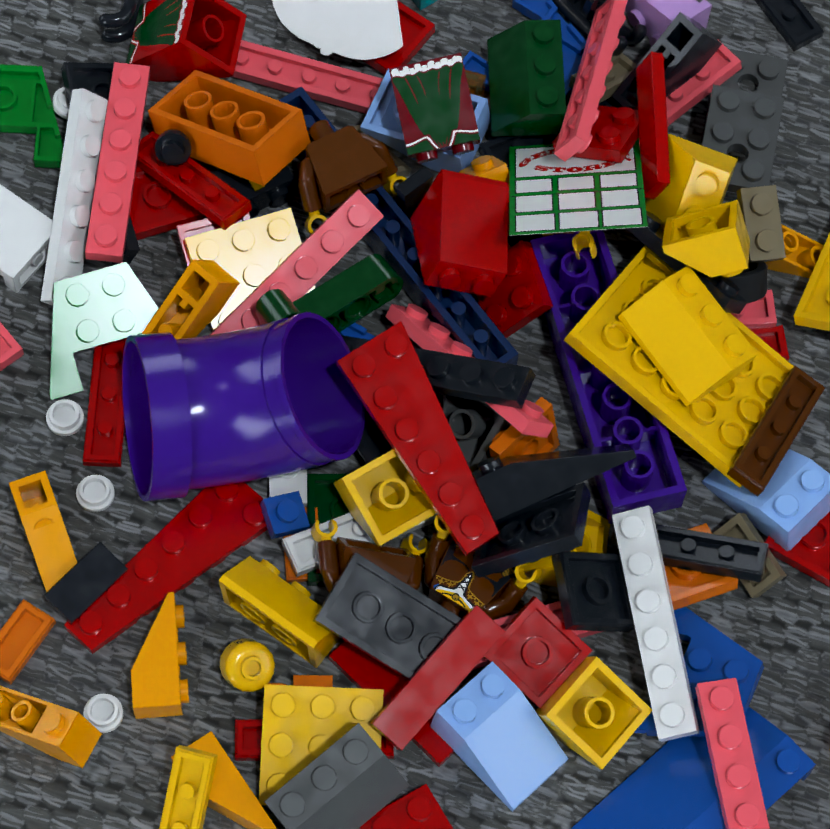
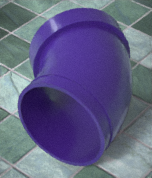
[122,312,365,502]

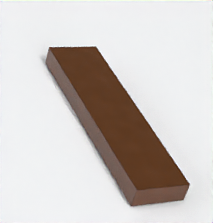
[727,366,825,497]

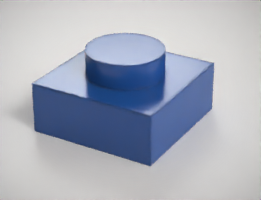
[260,491,310,539]

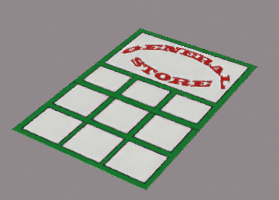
[509,138,648,236]

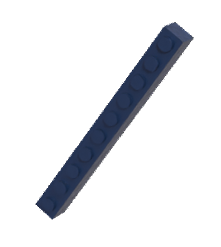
[279,86,519,365]

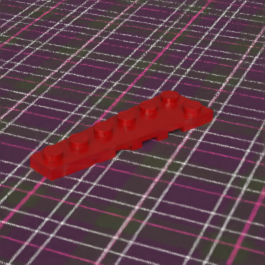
[336,321,499,557]
[64,482,268,654]

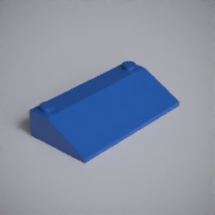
[571,707,816,829]

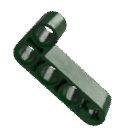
[256,254,403,332]

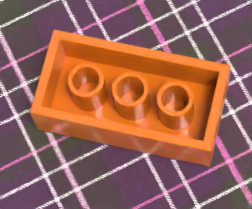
[148,70,311,186]

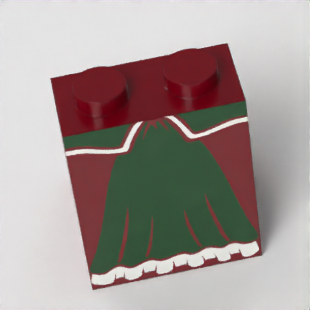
[389,53,480,163]

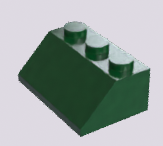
[487,20,566,136]

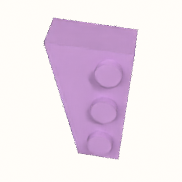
[625,0,712,47]

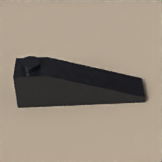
[472,444,637,521]

